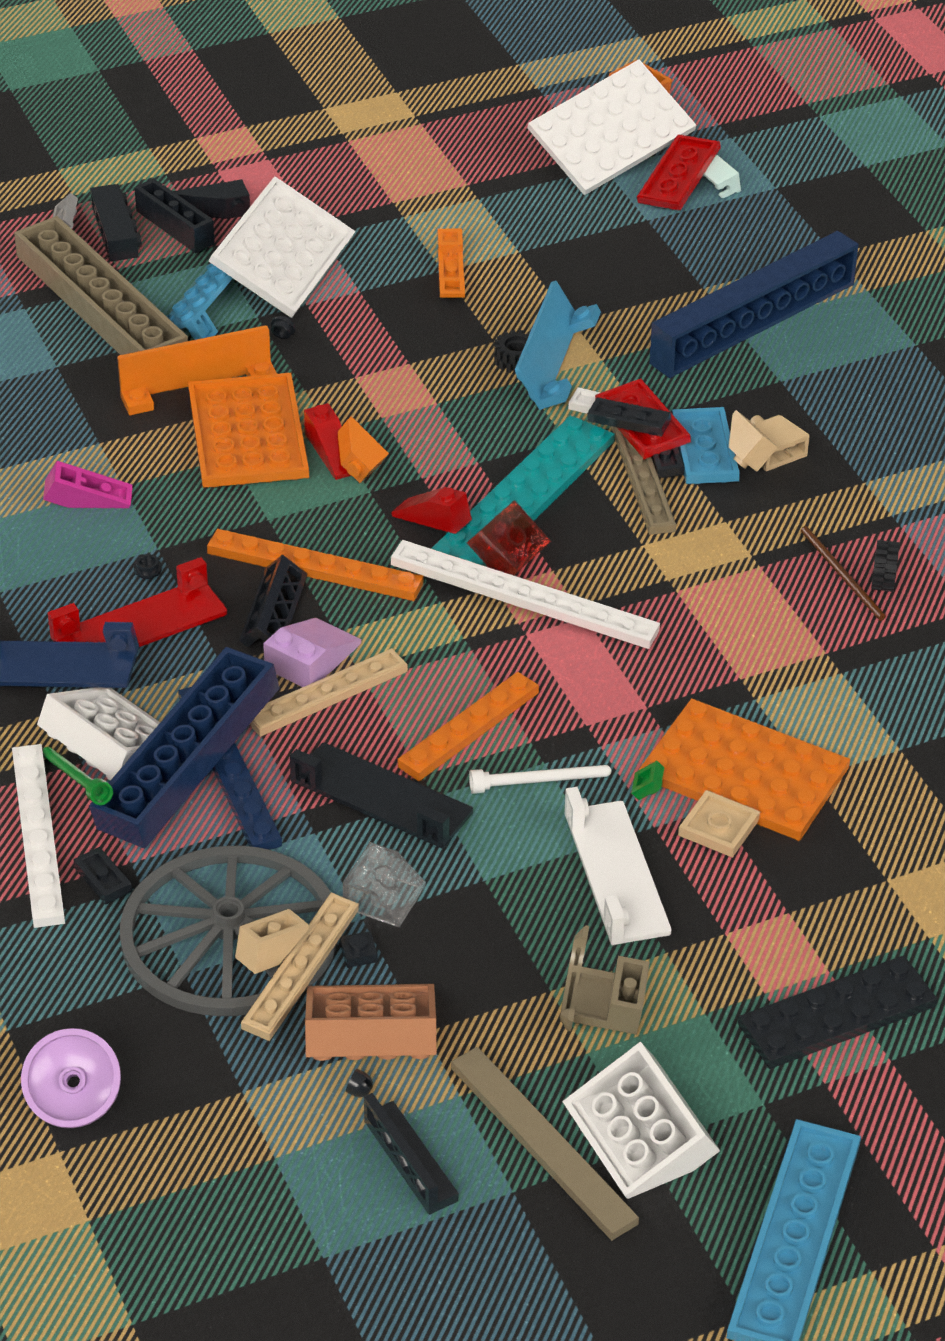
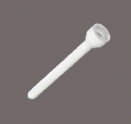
[469,765,611,794]

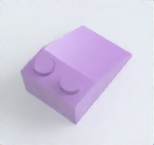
[263,618,361,687]

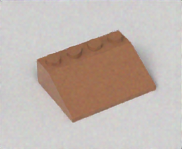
[305,984,436,1061]

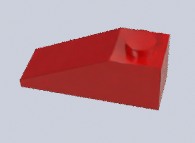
[304,403,351,480]
[391,487,472,534]

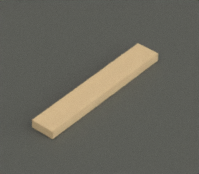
[249,648,408,737]
[241,892,359,1041]

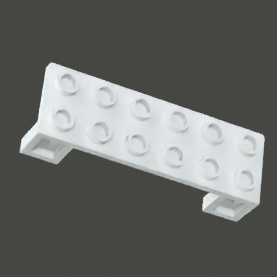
[565,787,671,945]

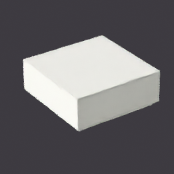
[568,387,600,414]

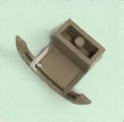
[560,925,650,1035]

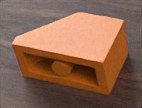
[338,416,389,483]

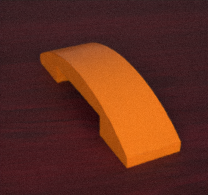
[438,228,465,298]

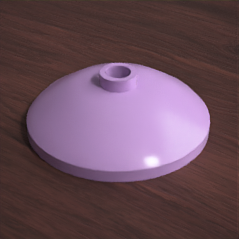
[21,1028,121,1128]

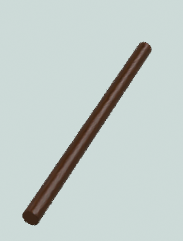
[801,526,886,621]

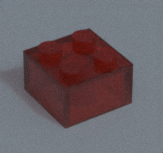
[467,500,551,576]

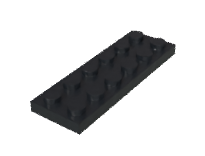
[738,955,937,1069]

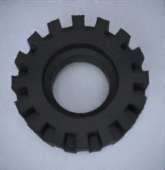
[494,330,530,374]
[871,540,900,592]

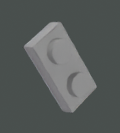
[53,193,78,229]

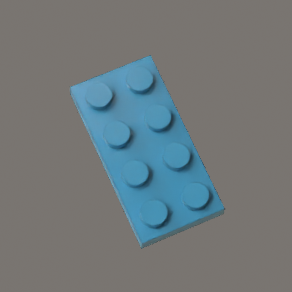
[672,407,740,484]

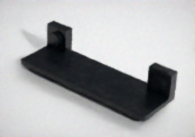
[290,743,473,849]

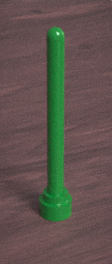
[42,747,113,805]

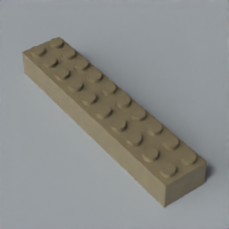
[14,216,188,355]

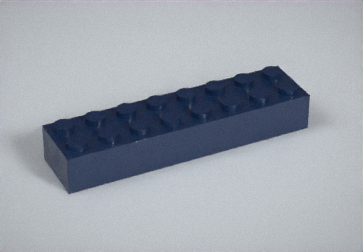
[89,647,280,849]

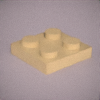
[678,790,760,858]

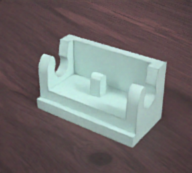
[703,155,741,198]

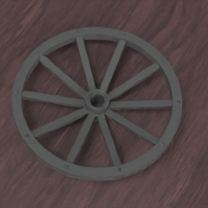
[120,846,338,1016]

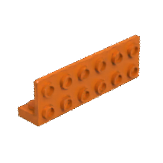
[117,325,277,415]

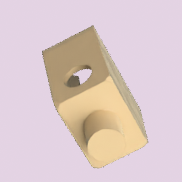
[750,415,809,471]

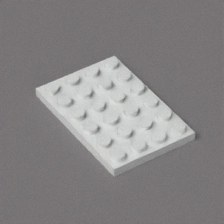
[527,59,696,195]
[209,176,356,318]

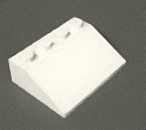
[37,687,160,780]
[562,1042,720,1199]

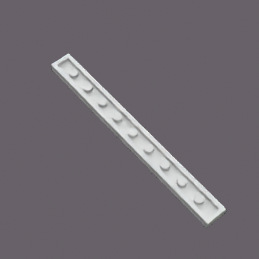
[391,540,660,649]

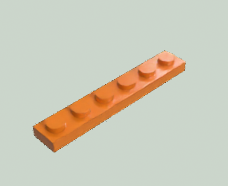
[398,672,539,781]

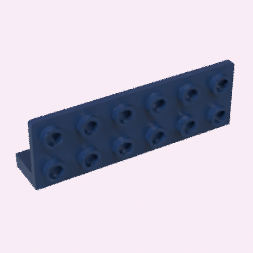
[0,622,139,688]

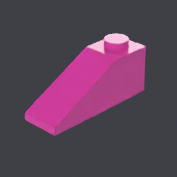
[43,461,133,508]

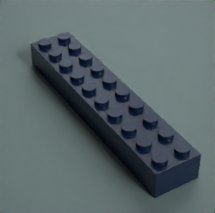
[649,231,859,378]

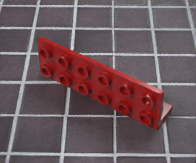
[48,557,227,647]

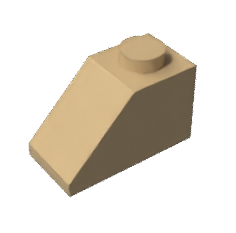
[729,410,778,471]
[235,909,309,974]

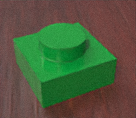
[631,760,665,800]

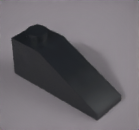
[173,179,250,219]

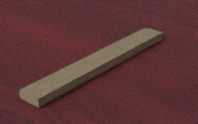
[610,426,676,535]
[451,1047,639,1241]

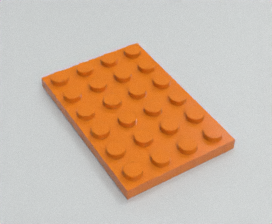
[188,373,309,488]
[639,698,850,841]

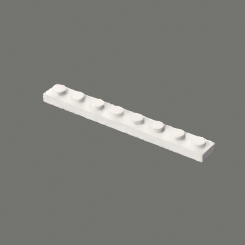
[12,744,65,928]

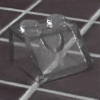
[343,842,426,927]

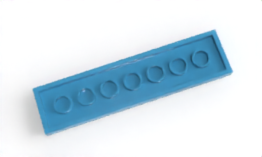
[727,1119,861,1341]

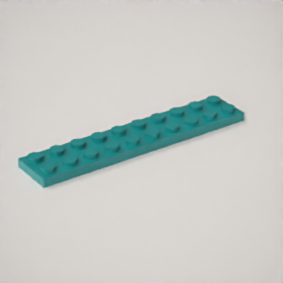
[431,415,615,567]

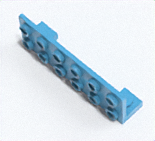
[166,263,233,340]
[515,281,601,410]

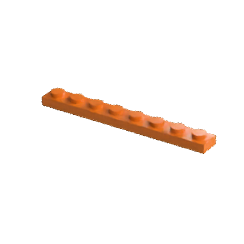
[207,529,424,601]

